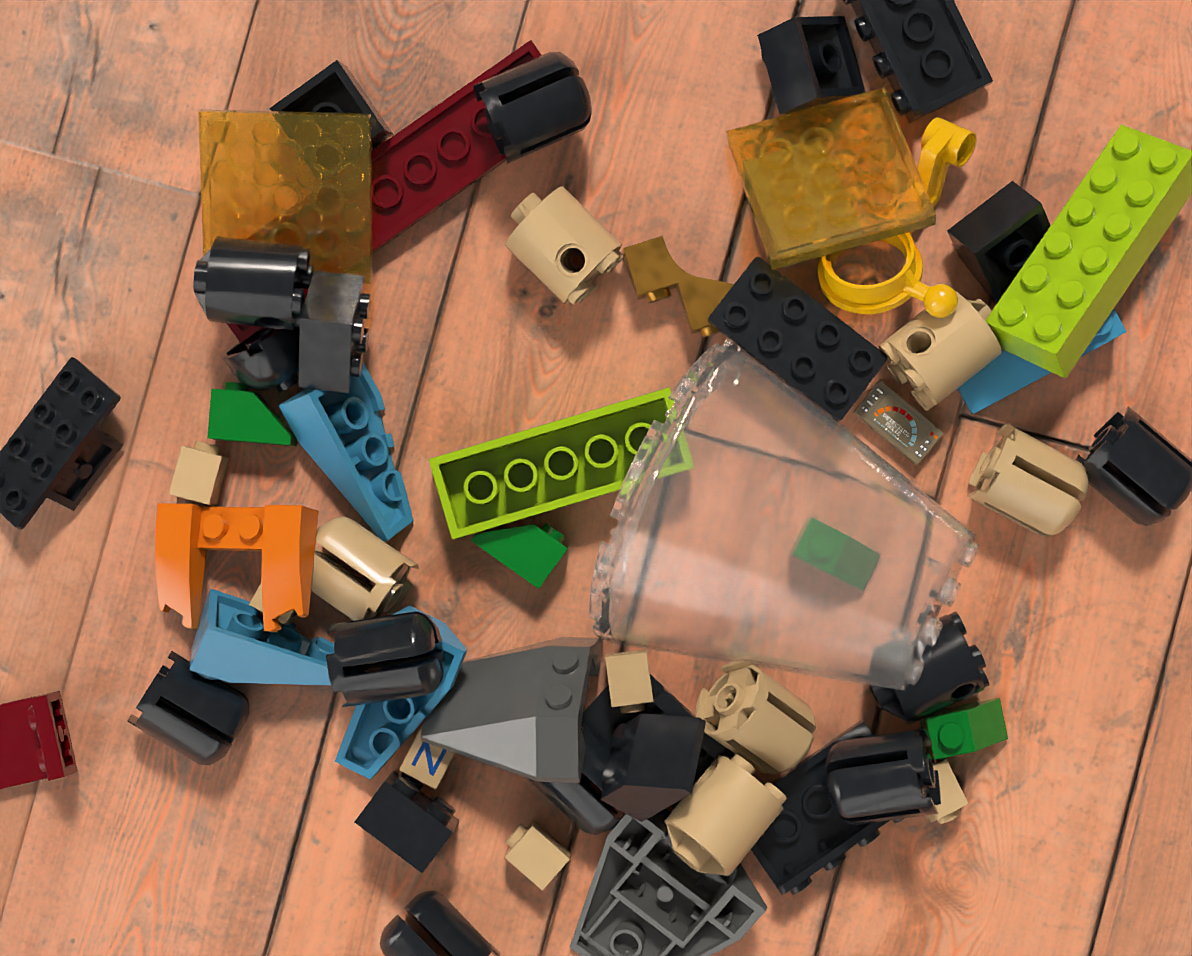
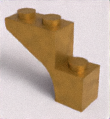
[623,236,734,338]

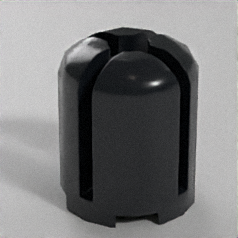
[473,52,592,164]
[1075,406,1192,526]
[326,611,445,707]
[127,651,249,765]
[524,717,621,835]
[825,728,941,825]
[380,891,501,956]

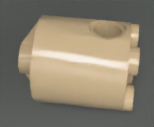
[505,186,625,305]
[878,291,1002,411]
[664,754,787,876]

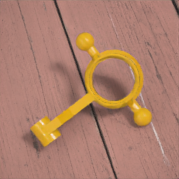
[818,117,977,318]

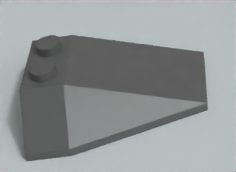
[420,637,604,783]
[570,810,767,956]

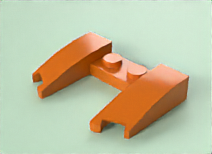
[155,503,319,632]

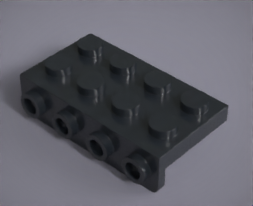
[842,0,993,124]
[751,720,905,895]

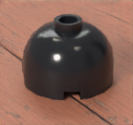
[224,328,300,392]

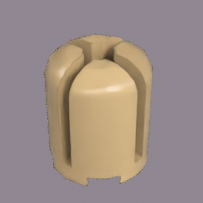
[967,424,1089,536]
[311,517,419,621]
[695,660,816,774]

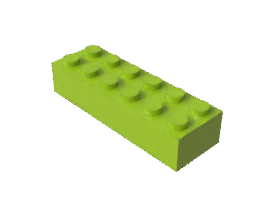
[985,124,1192,379]
[428,387,694,540]

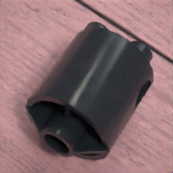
[193,236,314,331]
[867,611,989,725]

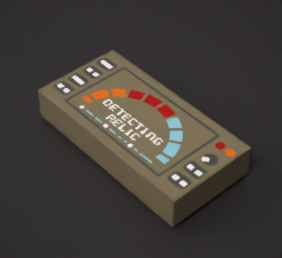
[853,380,944,465]

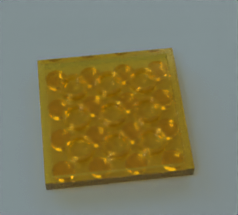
[726,87,936,270]
[198,109,373,284]

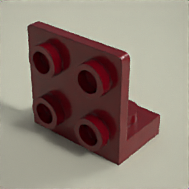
[0,691,78,789]

